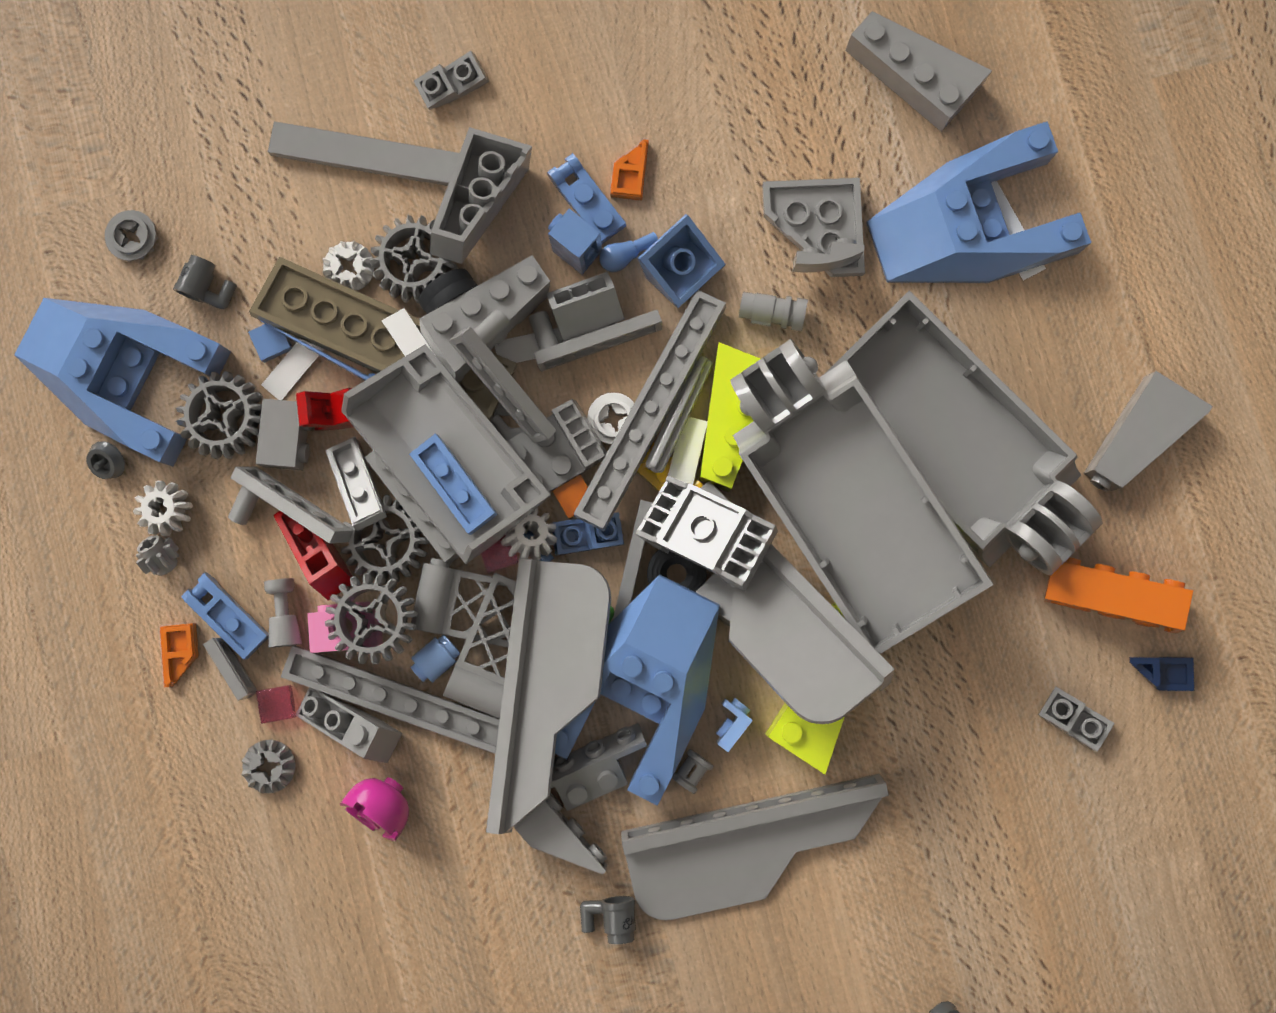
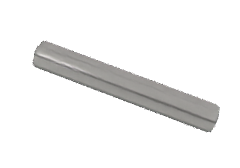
[645,356,713,473]

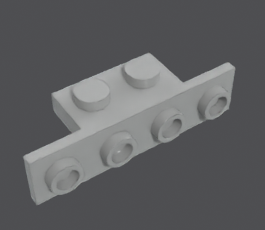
[551,723,647,811]

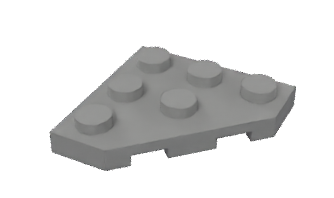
[762,178,865,277]

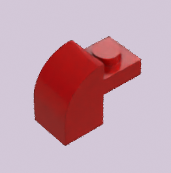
[296,388,354,431]

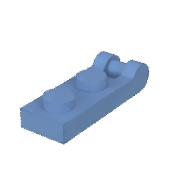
[547,153,626,244]
[181,572,269,660]

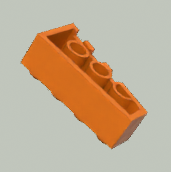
[1044,557,1194,634]

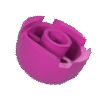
[340,777,410,841]

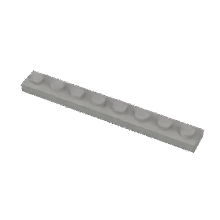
[574,290,726,531]
[281,645,500,754]

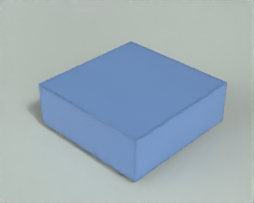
[248,324,292,363]

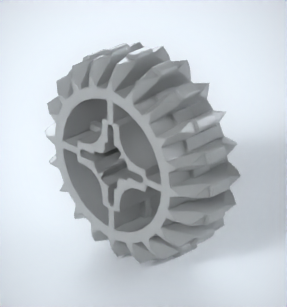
[370,215,458,303]
[176,371,263,459]
[341,495,430,584]
[325,573,418,665]

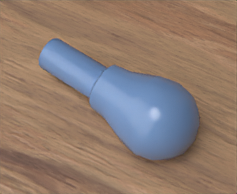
[599,232,658,273]

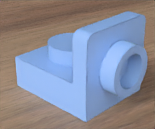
[716,698,753,752]

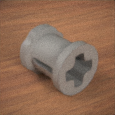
[672,749,714,794]

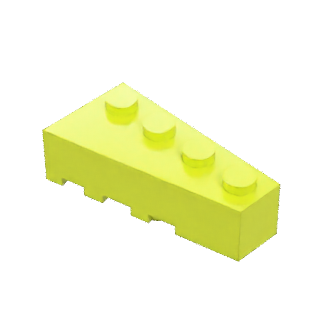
[699,342,760,492]
[765,703,845,775]

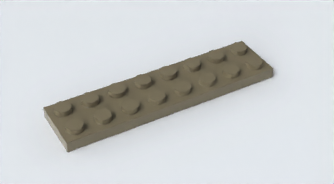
[249,257,517,422]

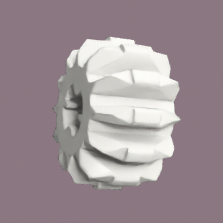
[133,481,193,537]
[501,508,557,561]

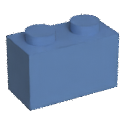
[548,208,602,275]

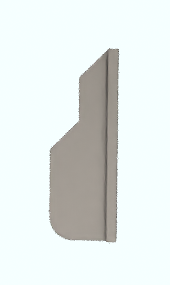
[700,481,895,724]
[486,558,611,834]
[621,774,889,920]

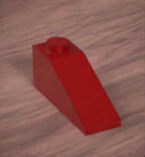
[273,511,353,601]

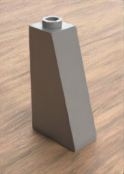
[1083,371,1213,491]

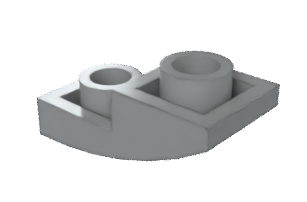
[414,51,489,110]
[792,238,865,273]
[1038,687,1115,752]

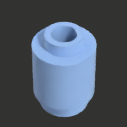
[410,635,460,683]

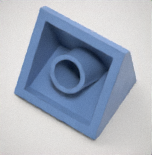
[638,214,726,308]

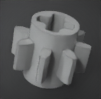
[136,535,179,576]

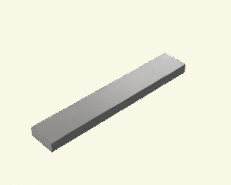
[268,121,460,186]

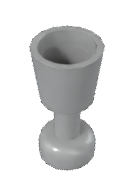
[264,578,302,648]

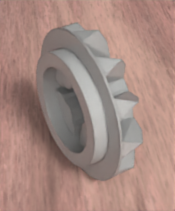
[105,210,158,262]
[241,740,295,793]

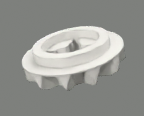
[322,241,374,291]
[587,393,634,444]

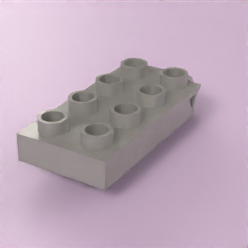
[826,290,1103,575]
[730,339,994,654]

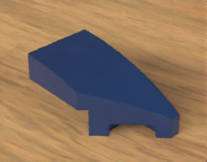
[1129,657,1195,691]

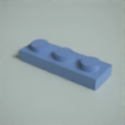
[409,433,498,535]

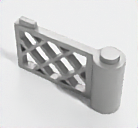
[411,558,515,647]
[443,573,516,719]

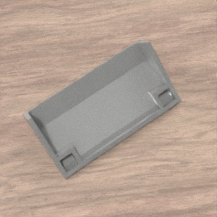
[341,344,551,564]

